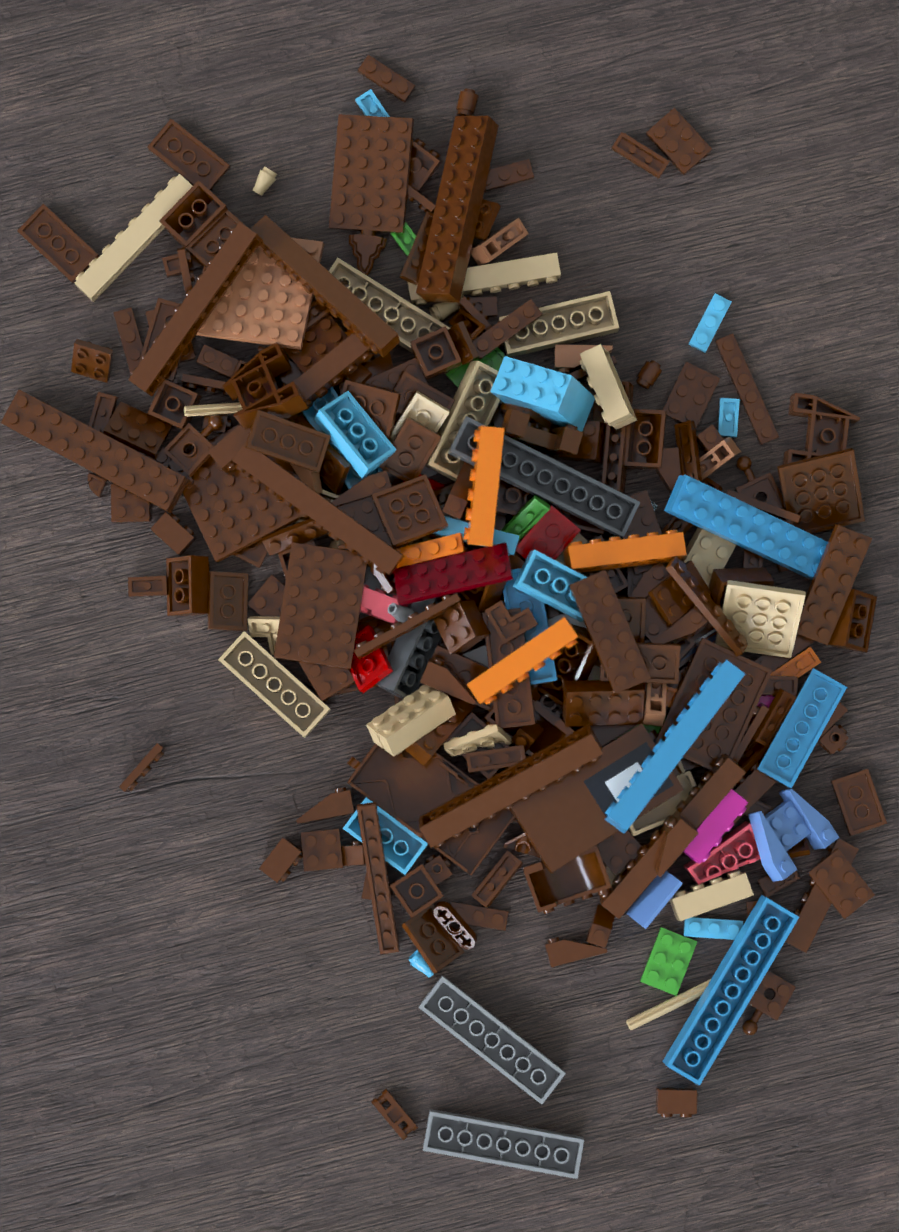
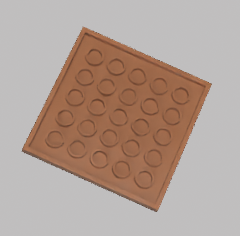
[196,238,324,350]

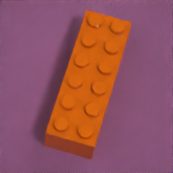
[464,426,504,547]
[563,530,687,573]
[467,617,579,705]

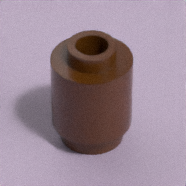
[456,88,478,116]
[635,360,662,390]

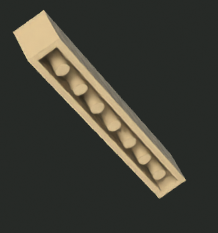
[75,174,193,302]
[407,253,561,306]

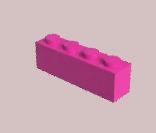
[683,789,748,864]

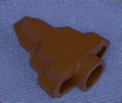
[349,229,387,276]

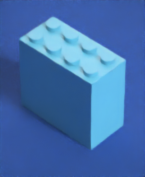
[490,356,595,432]

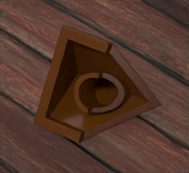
[503,832,540,858]

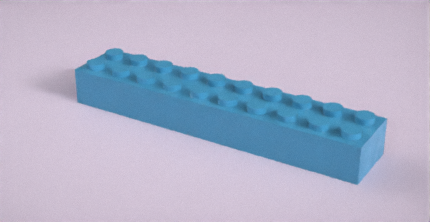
[664,475,828,580]
[605,660,745,834]
[663,894,799,1086]

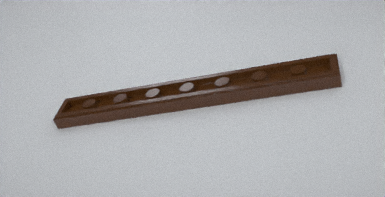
[356,802,400,954]

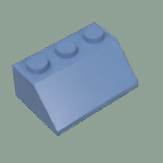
[625,871,683,929]

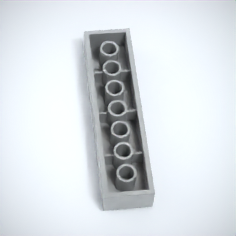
[418,975,566,1104]
[423,1109,584,1179]

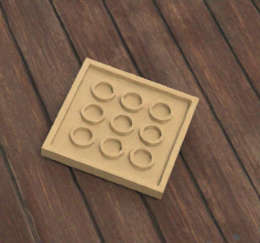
[715,580,806,658]

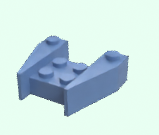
[748,788,839,882]

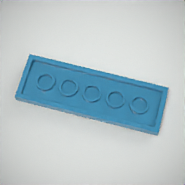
[503,568,558,685]
[757,668,847,789]

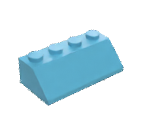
[314,391,397,478]
[343,797,428,875]

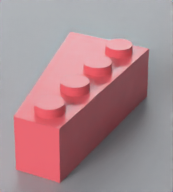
[360,584,408,624]
[684,821,760,884]

